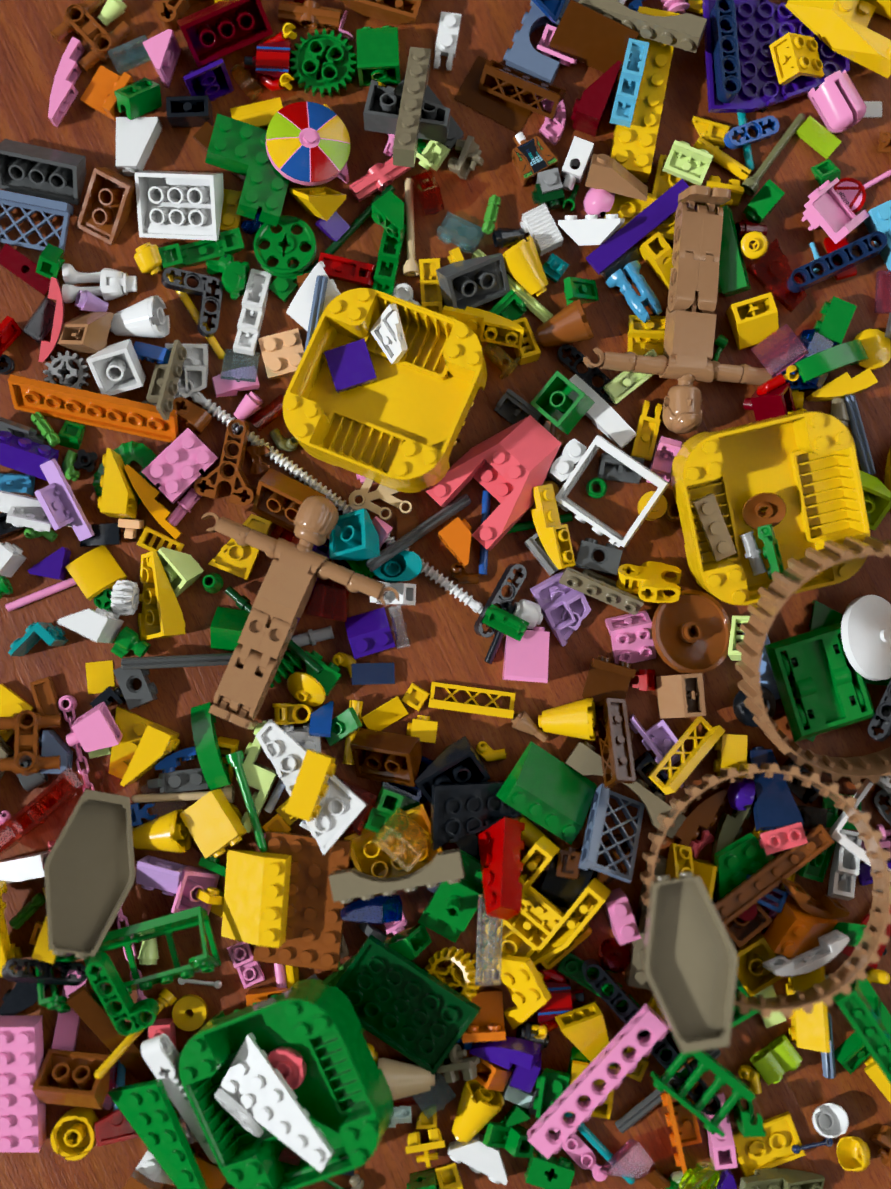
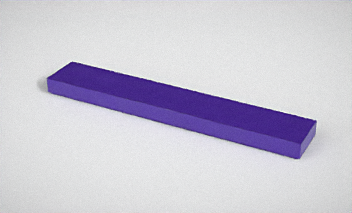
[586,179,689,275]

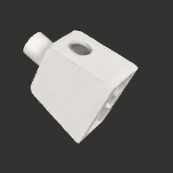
[561,136,594,191]

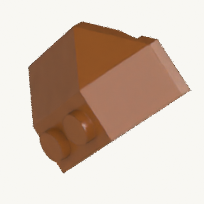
[340,0,422,25]

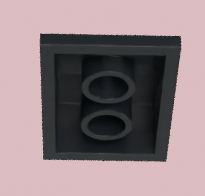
[415,736,491,804]

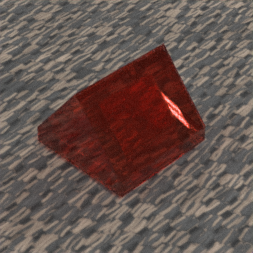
[271,525,295,542]

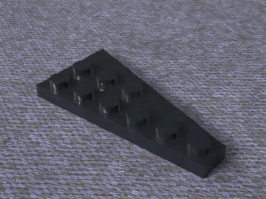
[431,781,521,851]

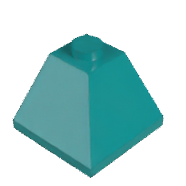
[329,508,380,561]

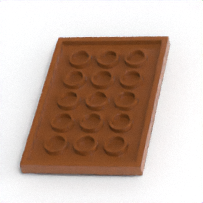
[253,830,352,972]

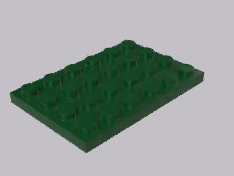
[335,934,481,1075]

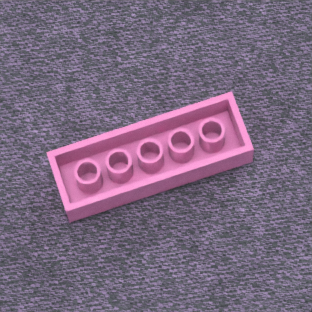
[0,1016,47,1153]

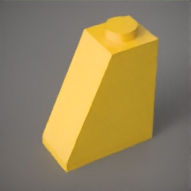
[555,1002,609,1062]

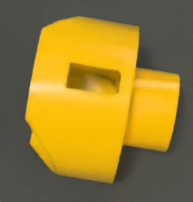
[637,491,667,521]

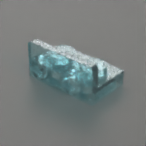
[437,212,484,253]

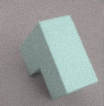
[502,1069,533,1109]

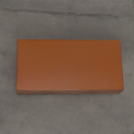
[29,676,63,717]

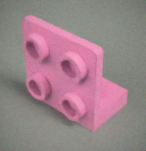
[605,610,656,664]

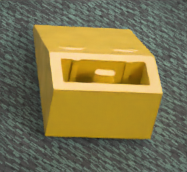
[98,448,138,519]

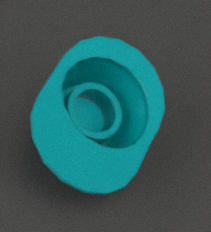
[373,551,422,583]

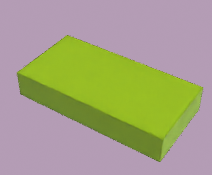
[795,116,842,160]

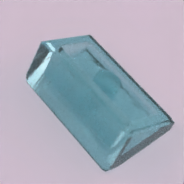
[108,35,150,74]

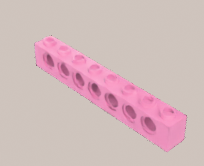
[527,1004,669,1159]

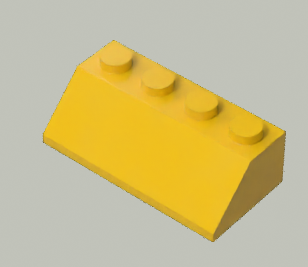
[785,957,830,1053]

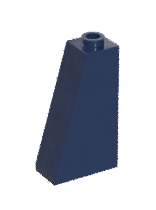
[747,747,804,831]

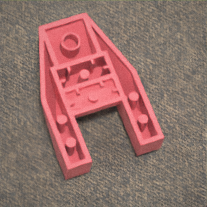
[426,415,562,551]

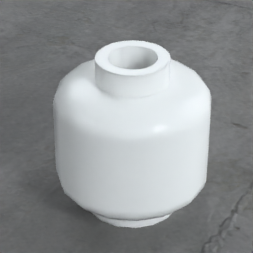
[513,599,543,629]

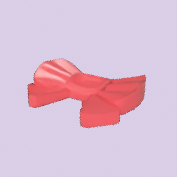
[689,830,715,859]

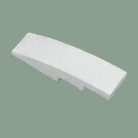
[233,269,272,356]
[569,374,637,449]

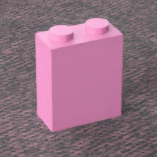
[603,887,641,946]

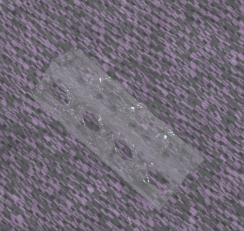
[475,894,503,986]

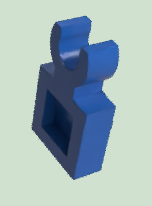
[130,803,157,826]

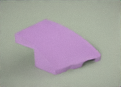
[530,569,591,647]

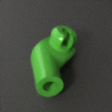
[62,450,80,481]

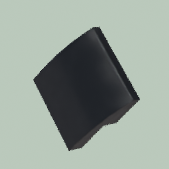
[538,854,593,909]

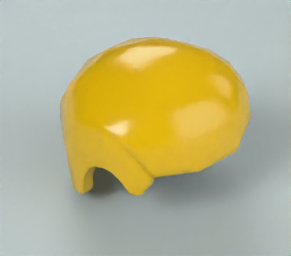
[836,1136,870,1171]

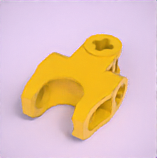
[616,561,682,603]

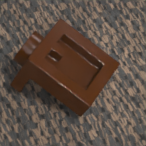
[556,847,581,880]

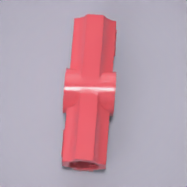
[349,158,411,202]

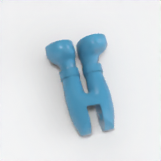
[606,260,662,323]

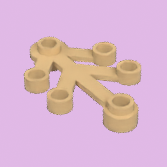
[349,478,426,520]

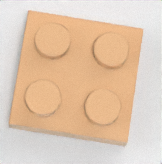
[258,328,304,380]

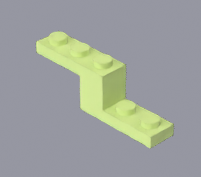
[236,720,277,833]

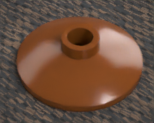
[742,492,786,529]

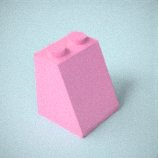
[502,627,550,683]

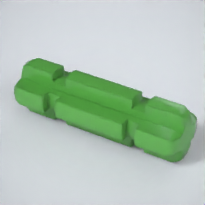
[482,195,501,235]
[31,412,60,447]
[9,893,46,930]

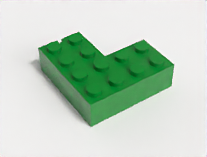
[205,113,289,227]

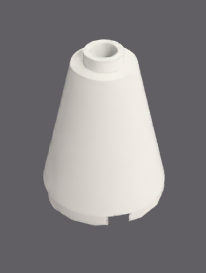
[110,295,170,338]

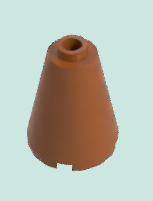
[534,299,594,348]

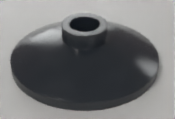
[733,685,776,727]

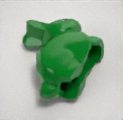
[206,254,250,300]

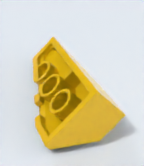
[138,551,185,641]

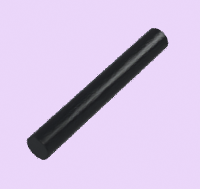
[484,603,516,664]

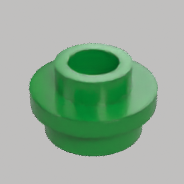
[586,477,607,499]

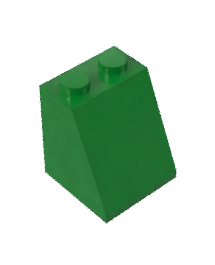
[356,26,401,87]

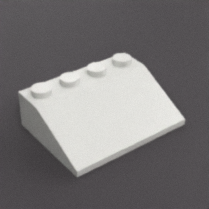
[134,170,224,241]

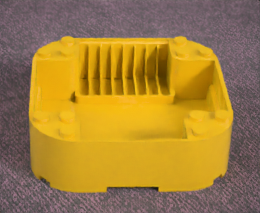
[283,288,487,493]
[671,411,871,605]

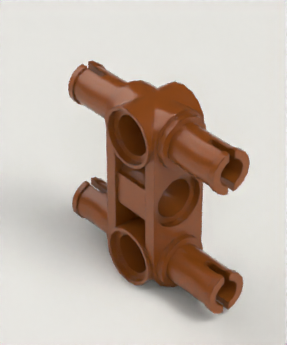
[50,0,132,73]
[0,710,61,776]

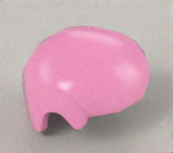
[583,188,615,217]

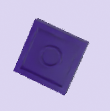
[324,338,378,393]

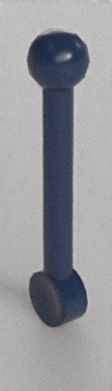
[792,1137,833,1154]

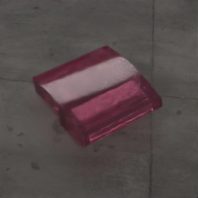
[751,324,809,378]

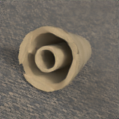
[378,1057,435,1101]

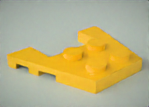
[473,951,552,1029]

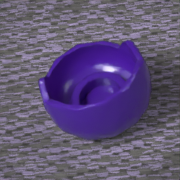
[727,778,755,811]

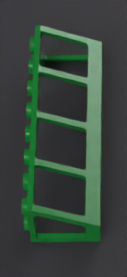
[35,906,221,1013]
[832,978,891,1085]

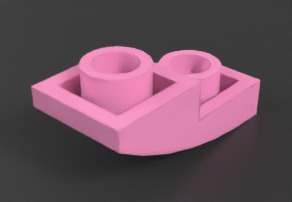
[212,367,260,397]
[227,942,266,989]

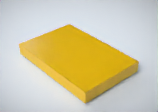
[732,1111,806,1177]

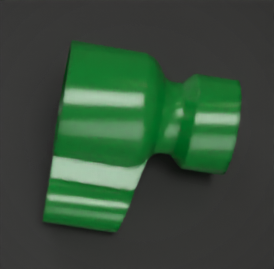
[111,626,151,659]

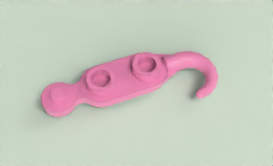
[549,1128,608,1182]

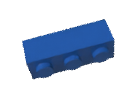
[134,341,171,364]

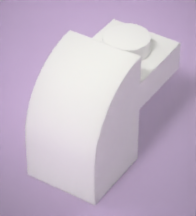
[370,581,416,605]

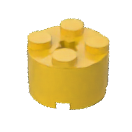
[51,1107,99,1161]

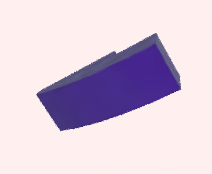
[470,1037,541,1071]

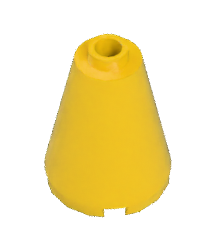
[503,235,549,296]
[538,698,596,741]
[132,809,192,853]
[452,1079,505,1142]

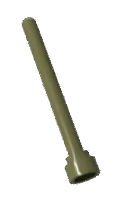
[741,113,806,196]

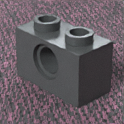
[575,538,623,576]
[113,667,158,710]

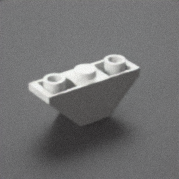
[558,214,624,246]
[448,1134,508,1185]

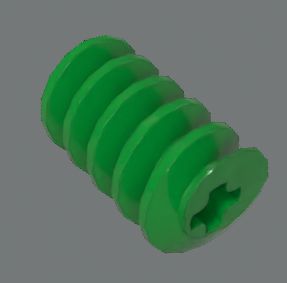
[270,649,303,688]

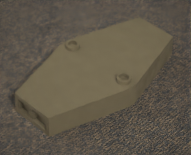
[44,789,135,959]
[642,871,738,1053]

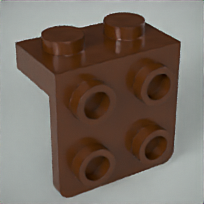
[582,655,636,703]

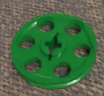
[253,216,317,278]

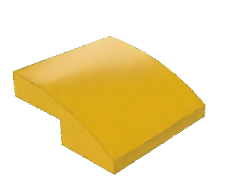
[628,315,666,355]
[65,546,127,601]

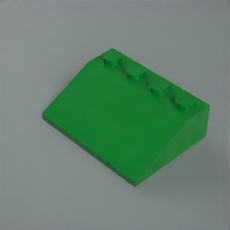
[496,742,597,845]

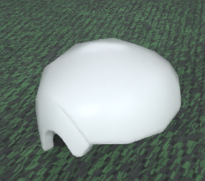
[812,1103,849,1138]

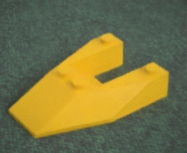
[785,0,891,79]
[481,835,611,965]

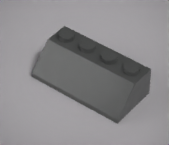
[0,139,86,205]

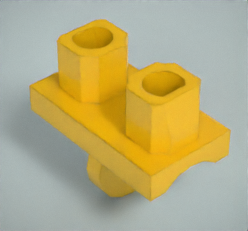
[705,175,744,207]
[405,1128,446,1168]

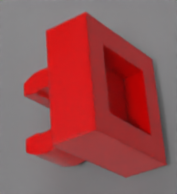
[632,669,655,691]

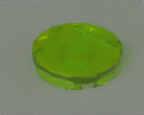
[679,1161,720,1189]

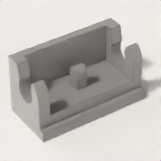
[524,533,559,576]

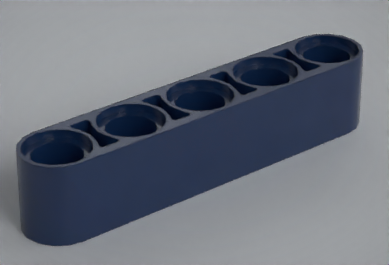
[710,0,741,104]
[787,231,887,293]

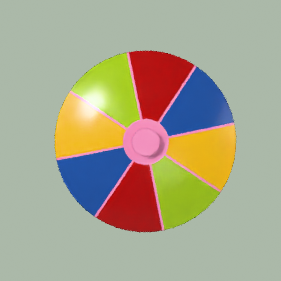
[265,102,350,186]

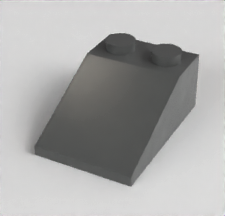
[436,253,510,310]

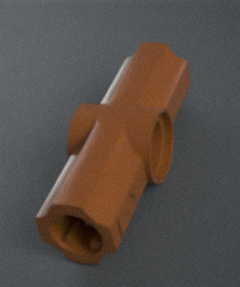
[278,0,342,30]

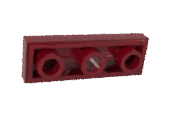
[0,243,59,297]

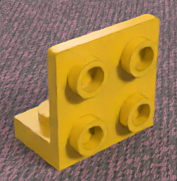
[769,32,824,85]

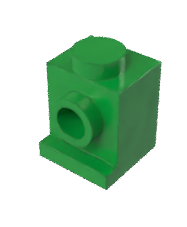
[36,243,65,279]

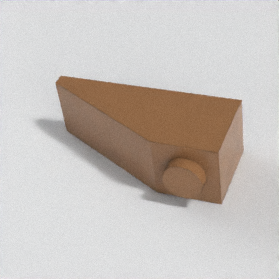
[585,154,648,201]

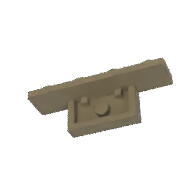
[146,340,187,420]
[559,567,644,615]

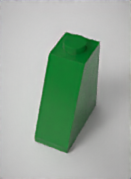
[383,924,432,960]

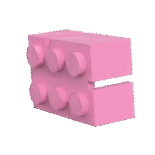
[141,428,218,504]

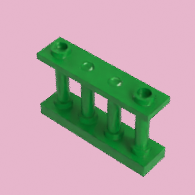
[650,1050,756,1138]

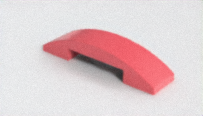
[38,277,64,362]

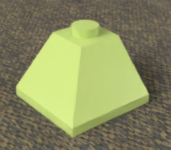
[157,547,204,597]

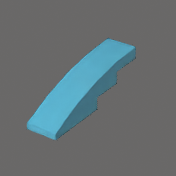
[610,38,650,127]

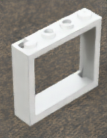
[555,435,670,548]
[828,776,891,871]

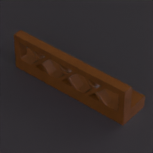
[478,59,566,120]
[595,698,636,788]

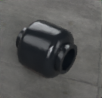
[516,1021,549,1052]

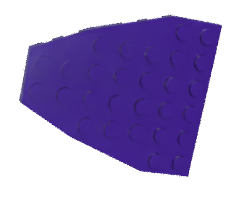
[702,0,850,113]

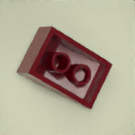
[571,61,622,137]

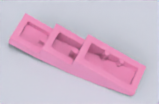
[48,36,85,127]

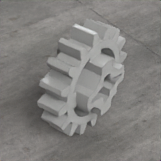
[43,351,91,390]

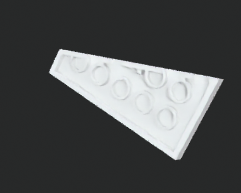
[218,1033,335,1173]

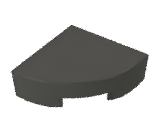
[358,920,387,942]

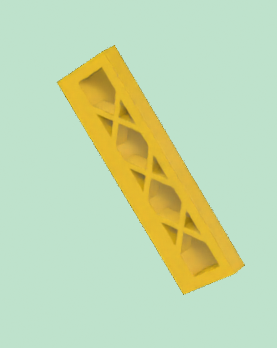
[428,682,516,719]
[648,716,725,795]

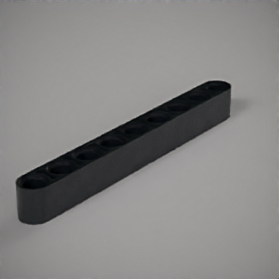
[581,959,721,1115]

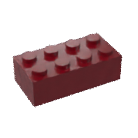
[177,0,274,67]

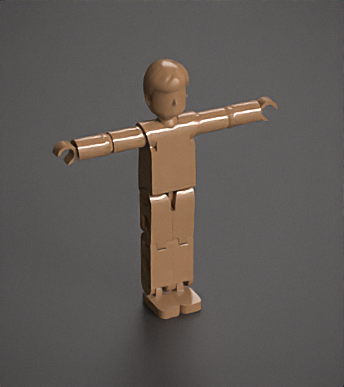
[583,185,781,434]
[201,496,400,729]

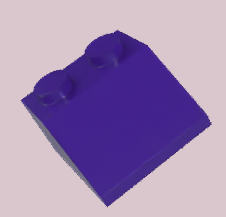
[344,607,396,659]

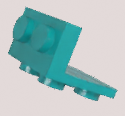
[8,622,68,656]

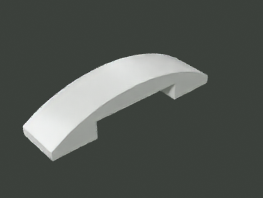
[762,930,850,976]

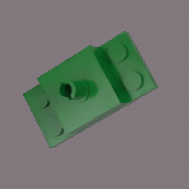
[418,850,484,943]

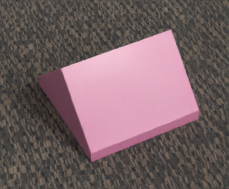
[142,29,181,88]
[171,865,220,916]

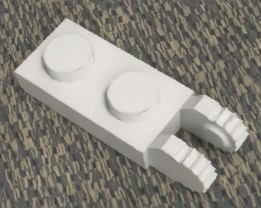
[434,11,461,71]

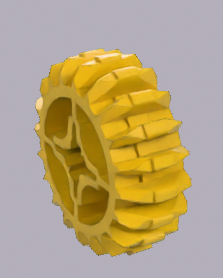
[425,947,482,1001]

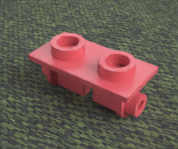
[759,822,808,855]

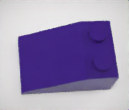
[183,59,234,101]

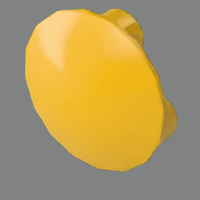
[854,329,891,371]

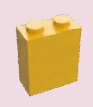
[179,789,247,859]

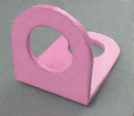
[339,10,354,40]

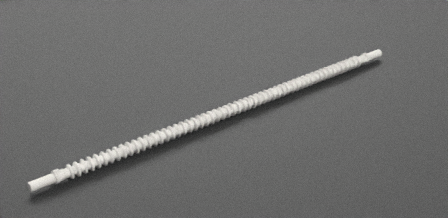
[178,381,484,614]

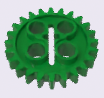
[290,29,357,98]

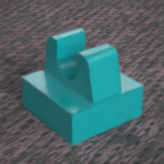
[543,253,569,284]

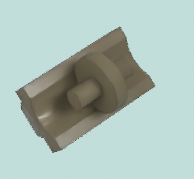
[447,135,484,180]
[437,1044,481,1083]

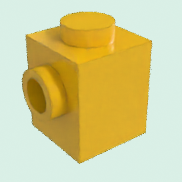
[406,715,438,743]

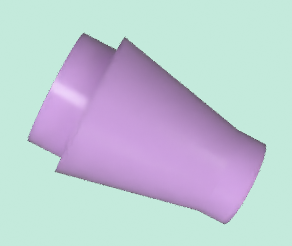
[75,290,108,312]

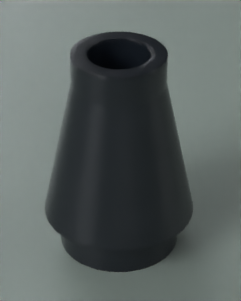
[492,228,524,249]

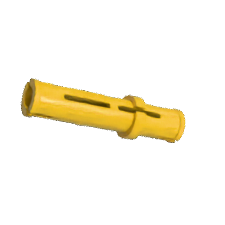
[693,136,752,182]
[343,700,363,765]

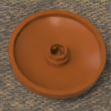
[652,590,731,674]

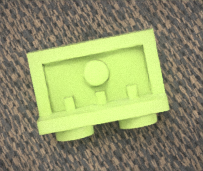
[662,140,714,185]

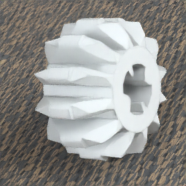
[110,580,140,616]

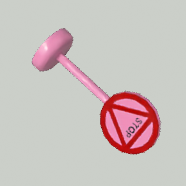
[833,170,891,214]

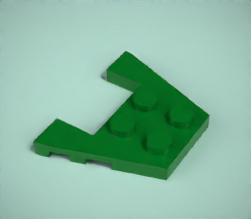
[714,832,775,900]

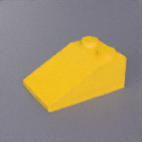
[120,723,180,786]

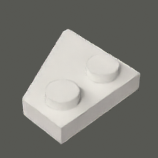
[370,303,408,364]

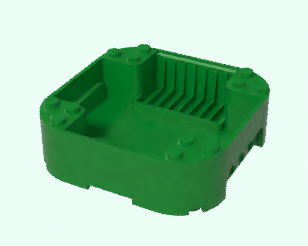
[179,979,394,1189]

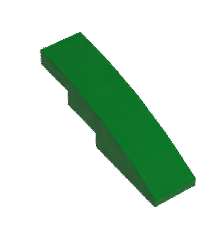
[372,224,406,296]

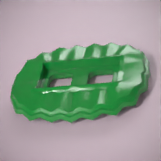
[92,441,157,504]

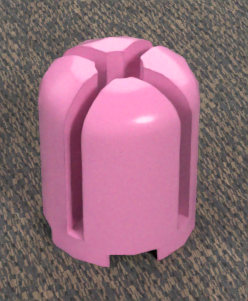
[807,70,866,133]

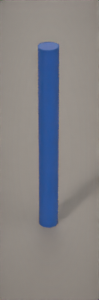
[479,490,491,575]

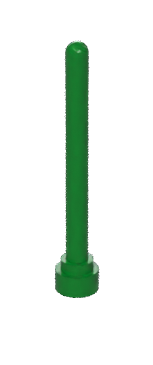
[226,750,268,852]

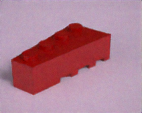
[478,817,525,921]

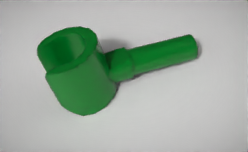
[562,184,580,212]
[712,335,728,361]

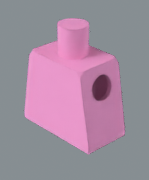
[66,702,123,752]

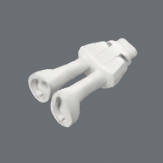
[62,263,137,303]

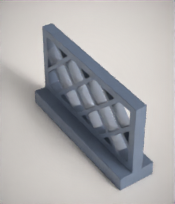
[0,190,74,252]
[578,783,645,883]

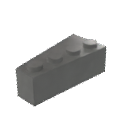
[363,79,450,143]

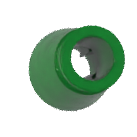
[202,573,224,593]

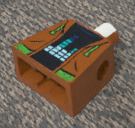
[511,132,559,187]

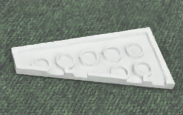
[256,719,367,855]

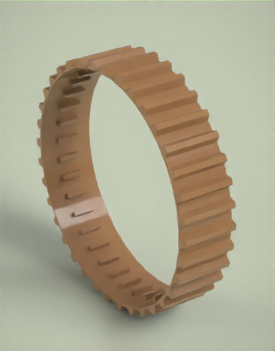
[735,536,891,784]
[639,763,891,1018]

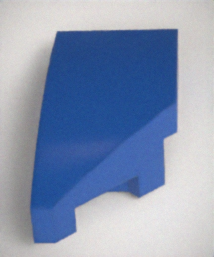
[309,701,334,737]

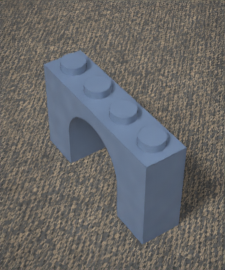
[503,0,570,84]

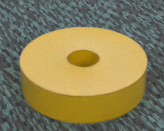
[172,994,208,1031]

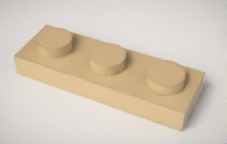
[692,493,737,561]

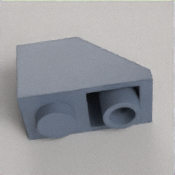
[39,729,73,774]

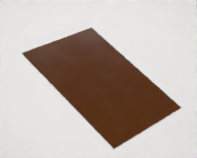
[548,0,639,73]
[454,55,540,133]

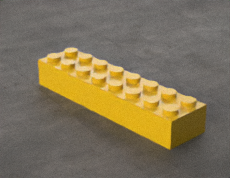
[610,6,680,183]

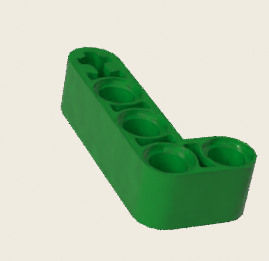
[85,951,159,1036]

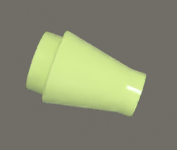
[97,0,127,27]
[138,937,159,965]

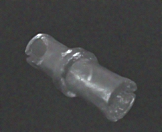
[388,605,411,649]

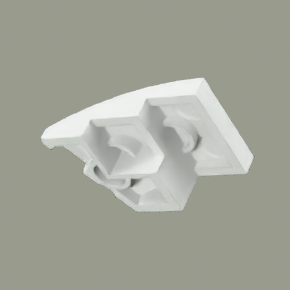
[286,261,341,332]
[165,343,208,399]

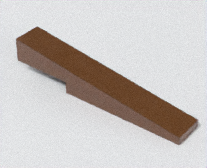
[66,983,157,1083]

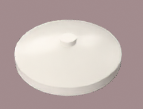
[841,595,891,681]

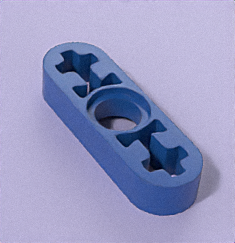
[724,116,780,150]

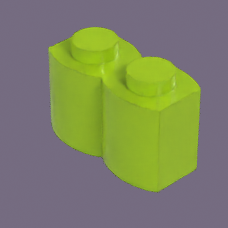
[750,1034,803,1085]

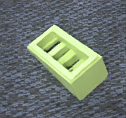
[728,615,750,661]

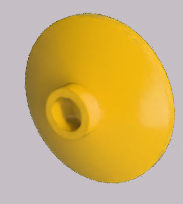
[287,672,326,707]

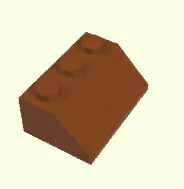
[251,468,326,533]
[32,1049,110,1109]

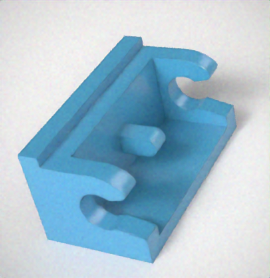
[0,473,35,496]

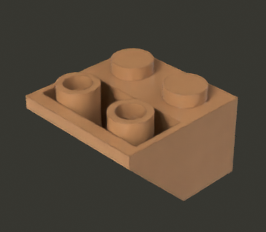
[57,312,114,353]
[655,673,706,719]

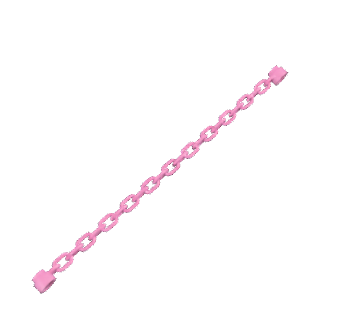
[58,695,148,1013]

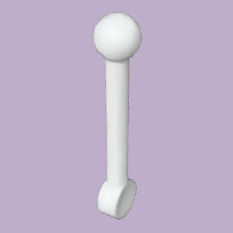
[178,977,222,989]

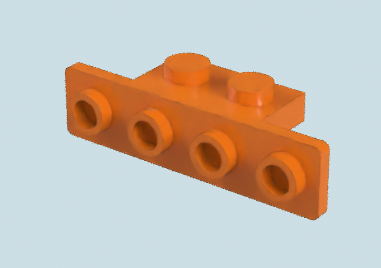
[660,1091,702,1174]

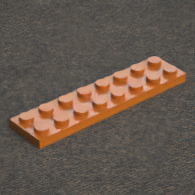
[7,374,179,443]

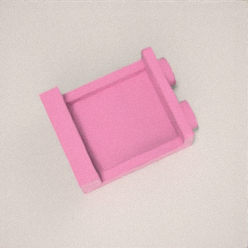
[804,178,870,244]

